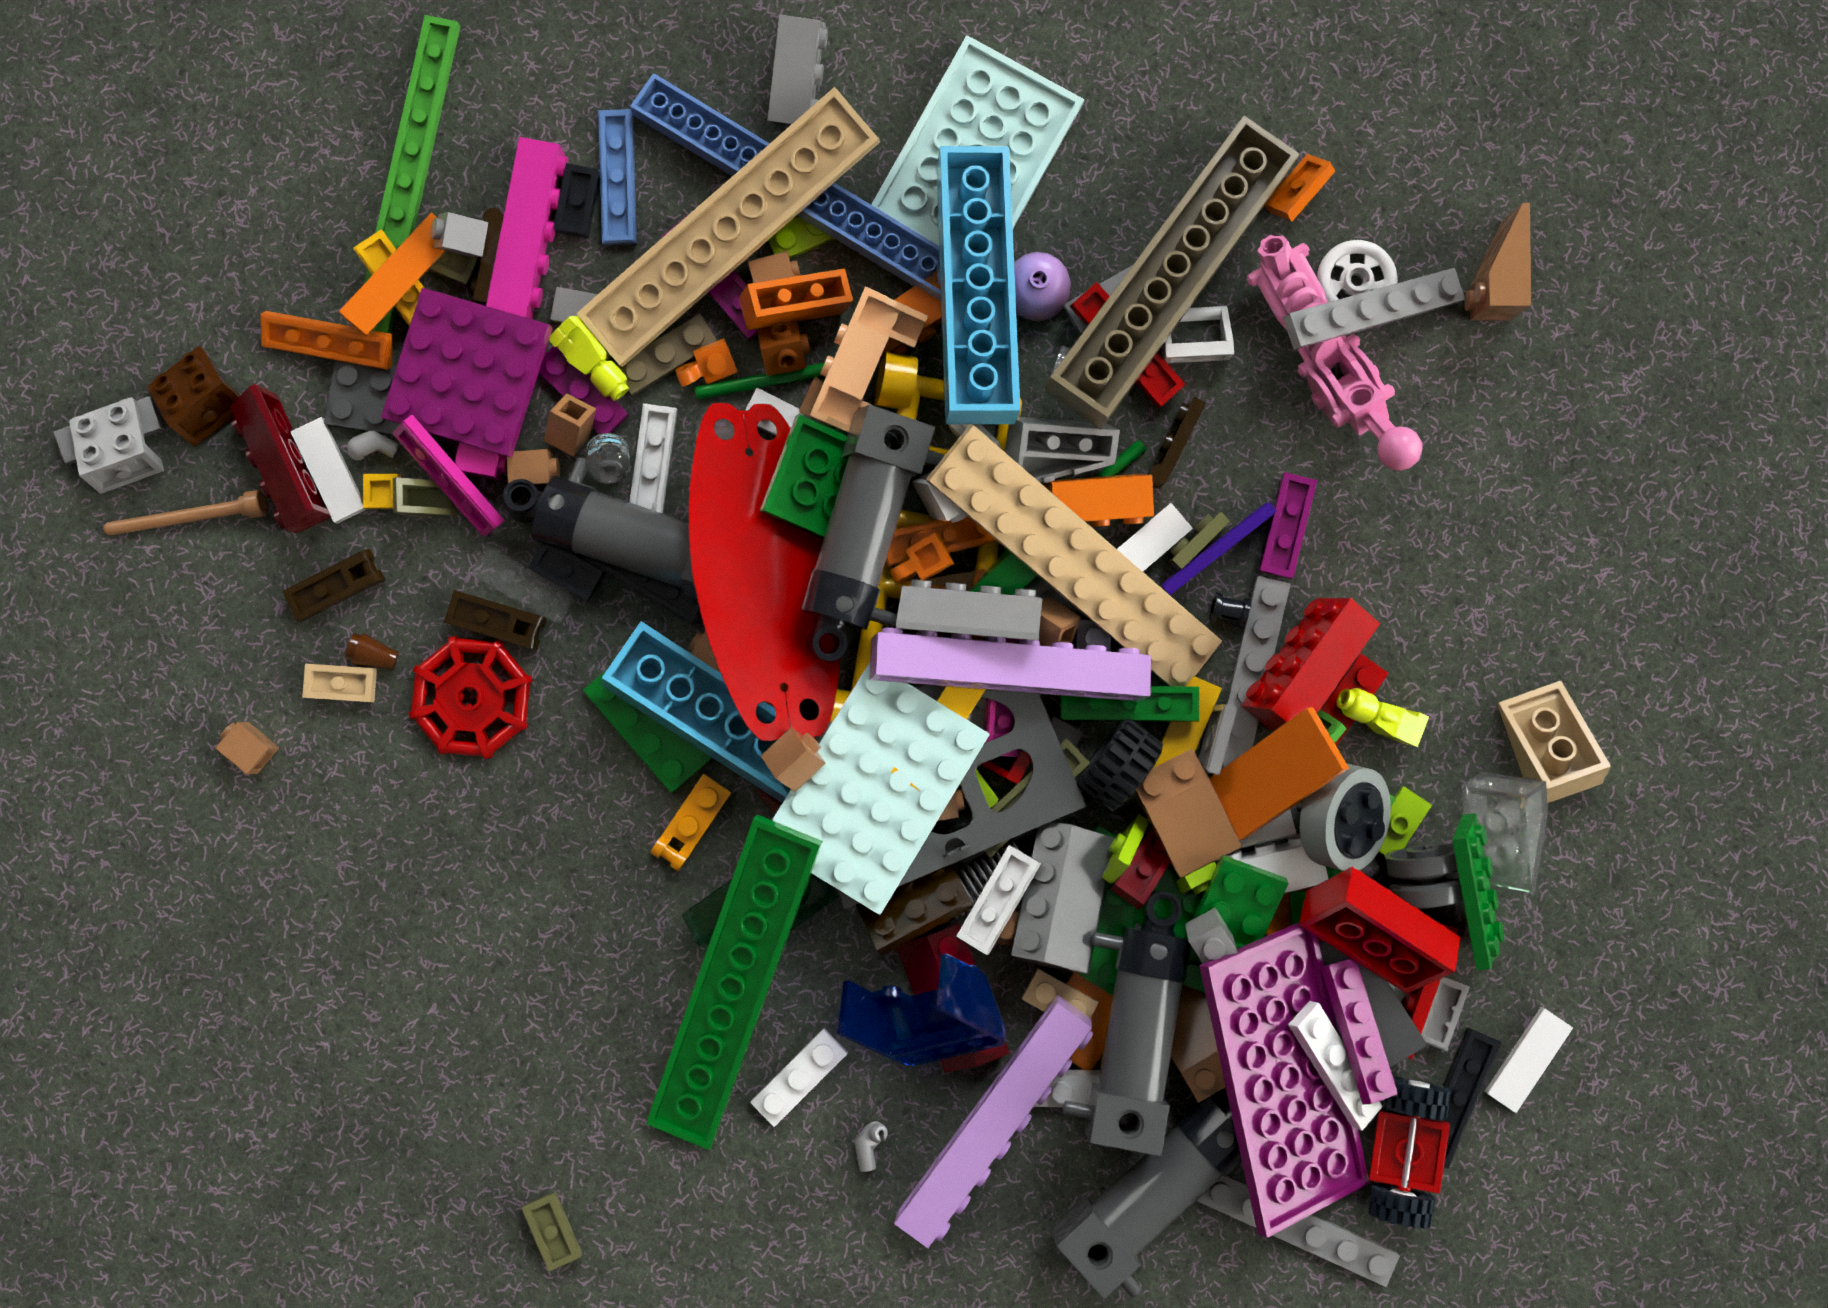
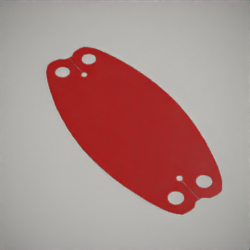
[689,403,841,741]

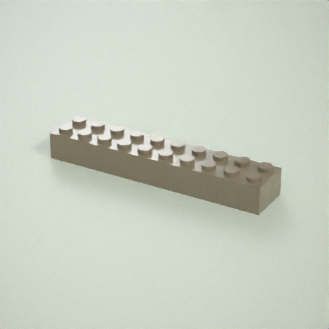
[1045,115,1300,430]

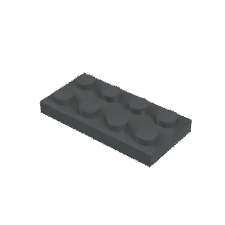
[324,360,459,446]

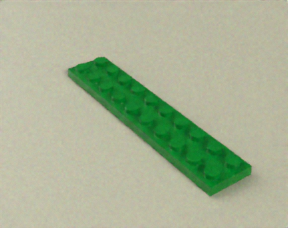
[646,815,823,1150]

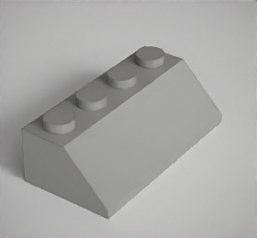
[896,580,1042,640]

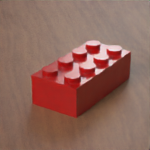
[1241,598,1380,731]
[1299,866,1460,994]

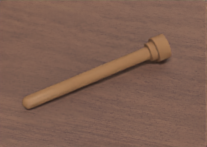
[103,489,267,535]

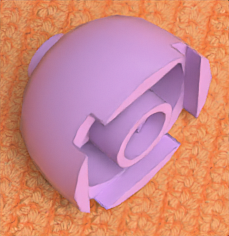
[1014,252,1071,322]

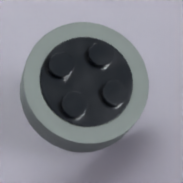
[1296,763,1391,871]

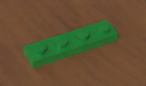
[1061,686,1199,722]

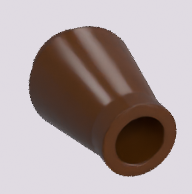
[344,633,399,671]

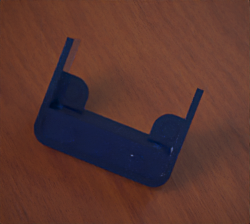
[837,953,1006,1065]

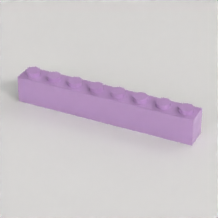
[869,628,1151,701]
[894,995,1093,1248]

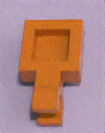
[675,338,738,387]
[890,533,954,583]

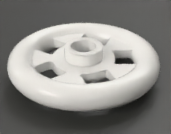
[1317,240,1398,302]

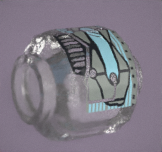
[585,433,631,484]

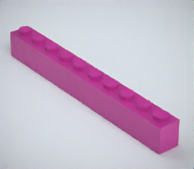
[455,137,568,481]

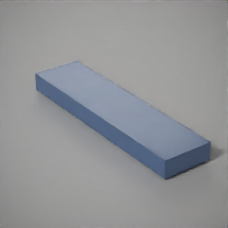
[598,109,637,245]

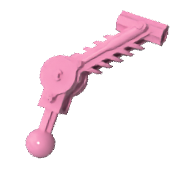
[1246,235,1422,471]

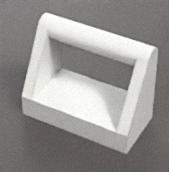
[1161,306,1234,363]

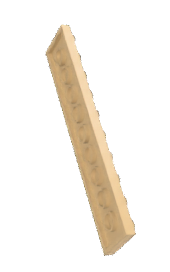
[576,87,880,367]
[926,424,1222,686]

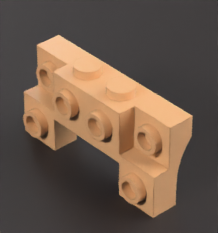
[810,286,928,432]

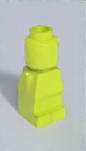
[549,316,629,401]
[1337,688,1429,747]

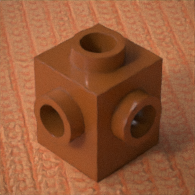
[757,321,811,376]

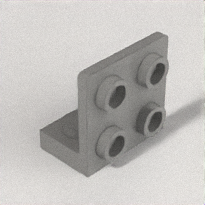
[69,397,164,494]

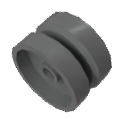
[1384,844,1463,908]

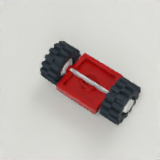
[1368,1077,1451,1229]

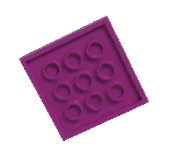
[381,288,553,458]

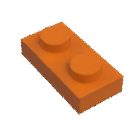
[1265,154,1335,222]

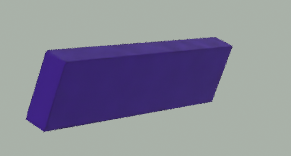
[1160,502,1277,595]

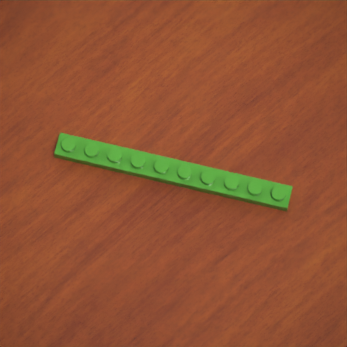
[364,15,461,334]

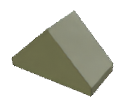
[392,477,458,518]

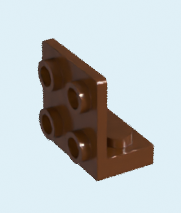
[148,346,241,447]

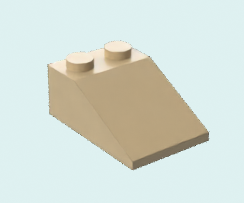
[1497,681,1611,806]

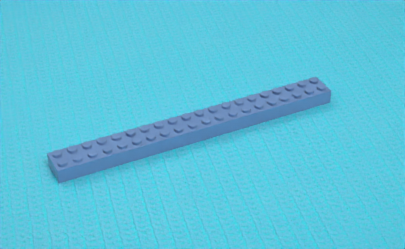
[630,73,941,301]

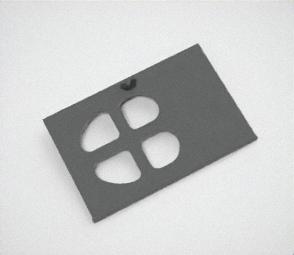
[813,684,1086,909]

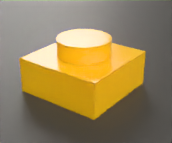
[363,474,401,509]

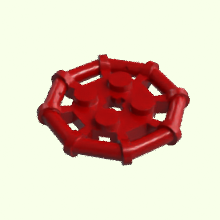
[408,635,533,760]

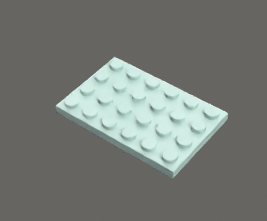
[871,35,1084,246]
[772,662,990,915]

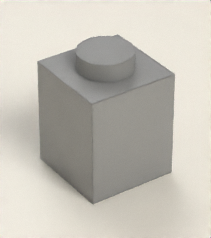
[430,212,488,257]
[1185,907,1238,963]

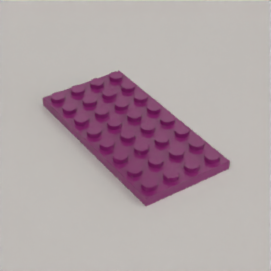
[1199,922,1369,1238]

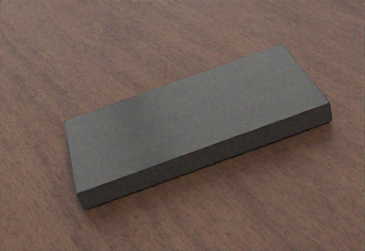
[1319,940,1428,1067]

